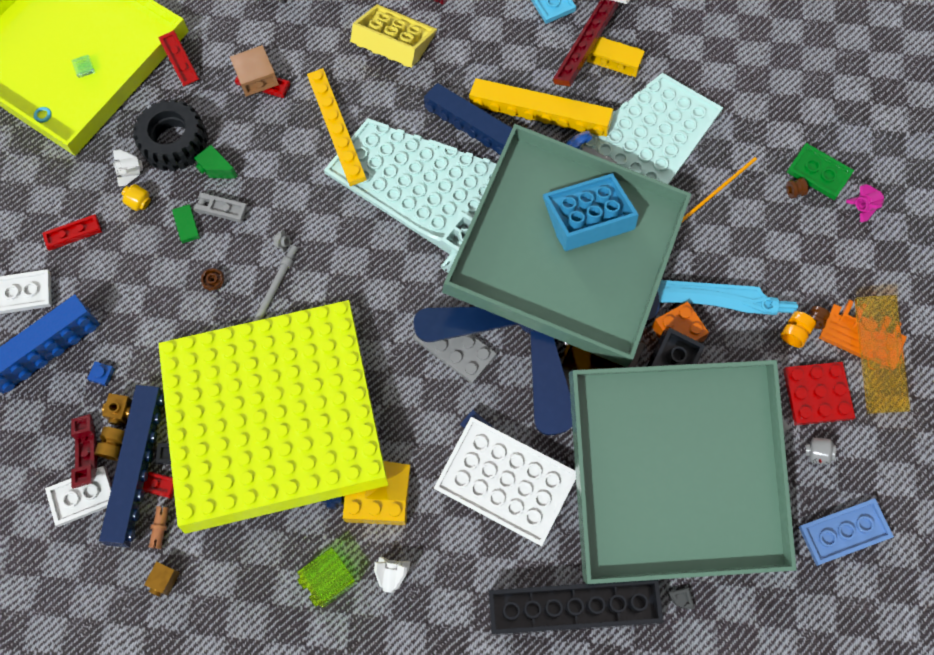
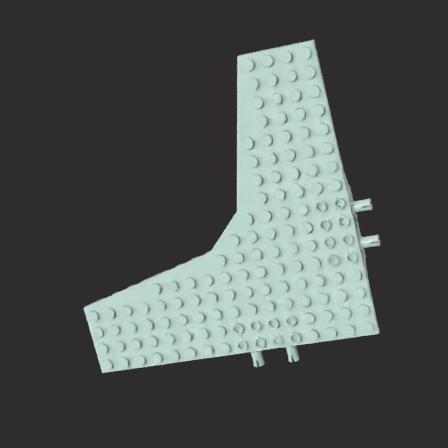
[324,73,723,273]

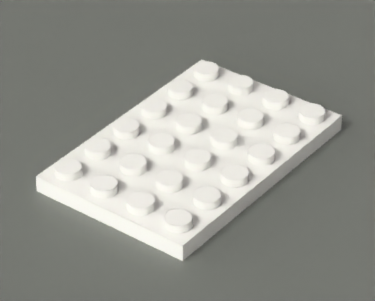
[434,417,576,546]

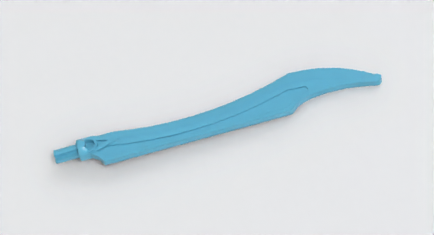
[658,280,798,315]

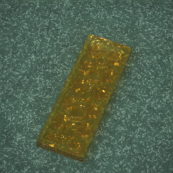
[854,295,910,414]

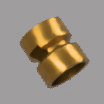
[94,427,125,461]

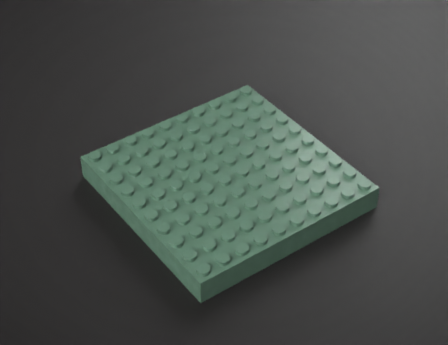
[442,124,692,367]
[569,360,797,584]

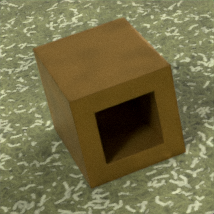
[144,562,180,597]

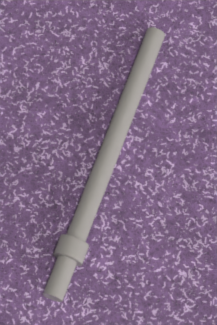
[252,245,298,322]

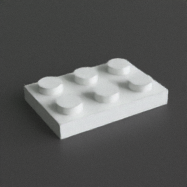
[0,269,52,314]
[45,466,112,527]

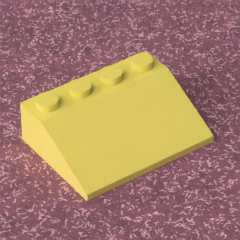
[350,4,437,68]

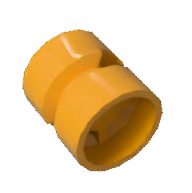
[780,311,816,348]

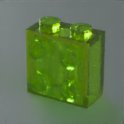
[297,547,357,609]

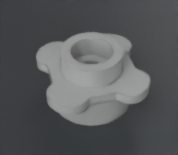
[274,230,290,252]

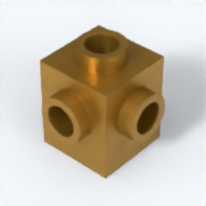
[102,393,132,426]

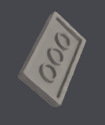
[413,334,497,384]

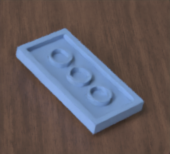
[799,498,894,566]

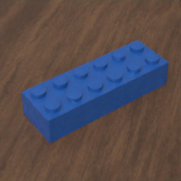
[0,295,101,394]

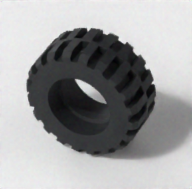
[133,100,208,171]

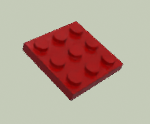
[783,362,855,426]

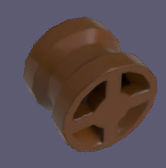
[786,177,808,199]
[810,306,830,329]

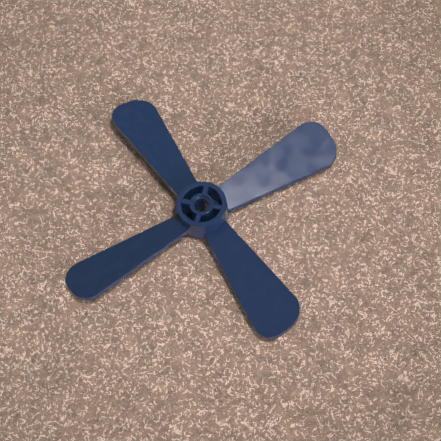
[413,291,660,435]

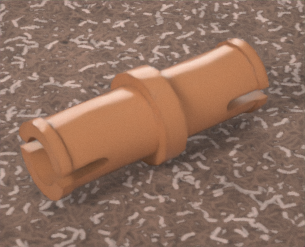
[148,506,170,549]

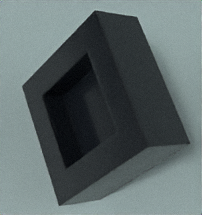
[155,443,171,465]

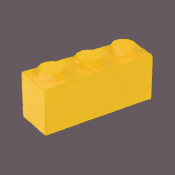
[586,37,645,77]

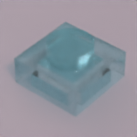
[71,55,95,78]

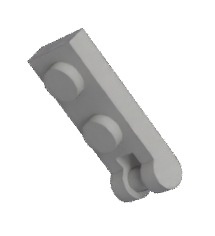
[193,193,248,223]

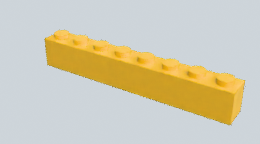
[469,78,613,137]

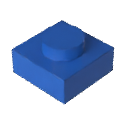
[87,362,115,386]

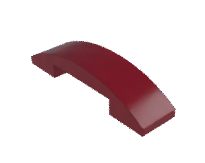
[71,414,98,489]

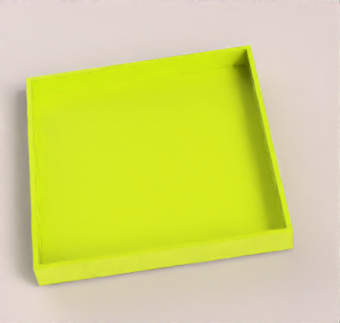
[0,0,189,156]
[158,300,388,534]

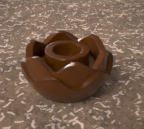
[201,268,224,291]

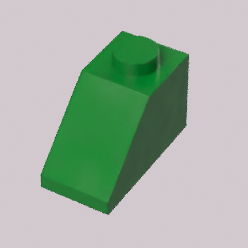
[194,145,238,179]

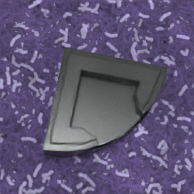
[667,588,695,610]

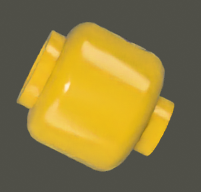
[121,184,151,211]

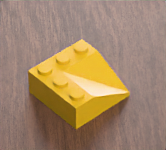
[343,461,410,525]

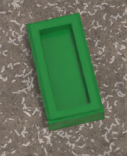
[172,204,200,244]

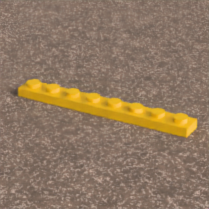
[307,68,367,186]

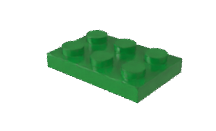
[786,143,854,200]

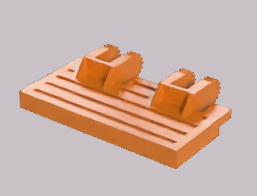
[818,300,907,371]

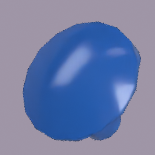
[566,131,593,150]

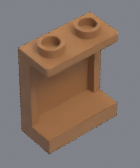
[230,45,279,97]

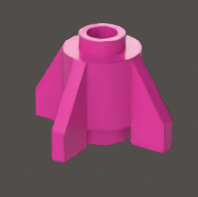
[846,184,884,222]

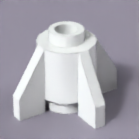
[113,149,143,186]
[374,557,410,593]

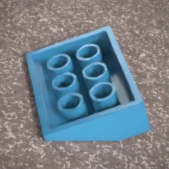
[543,173,639,251]

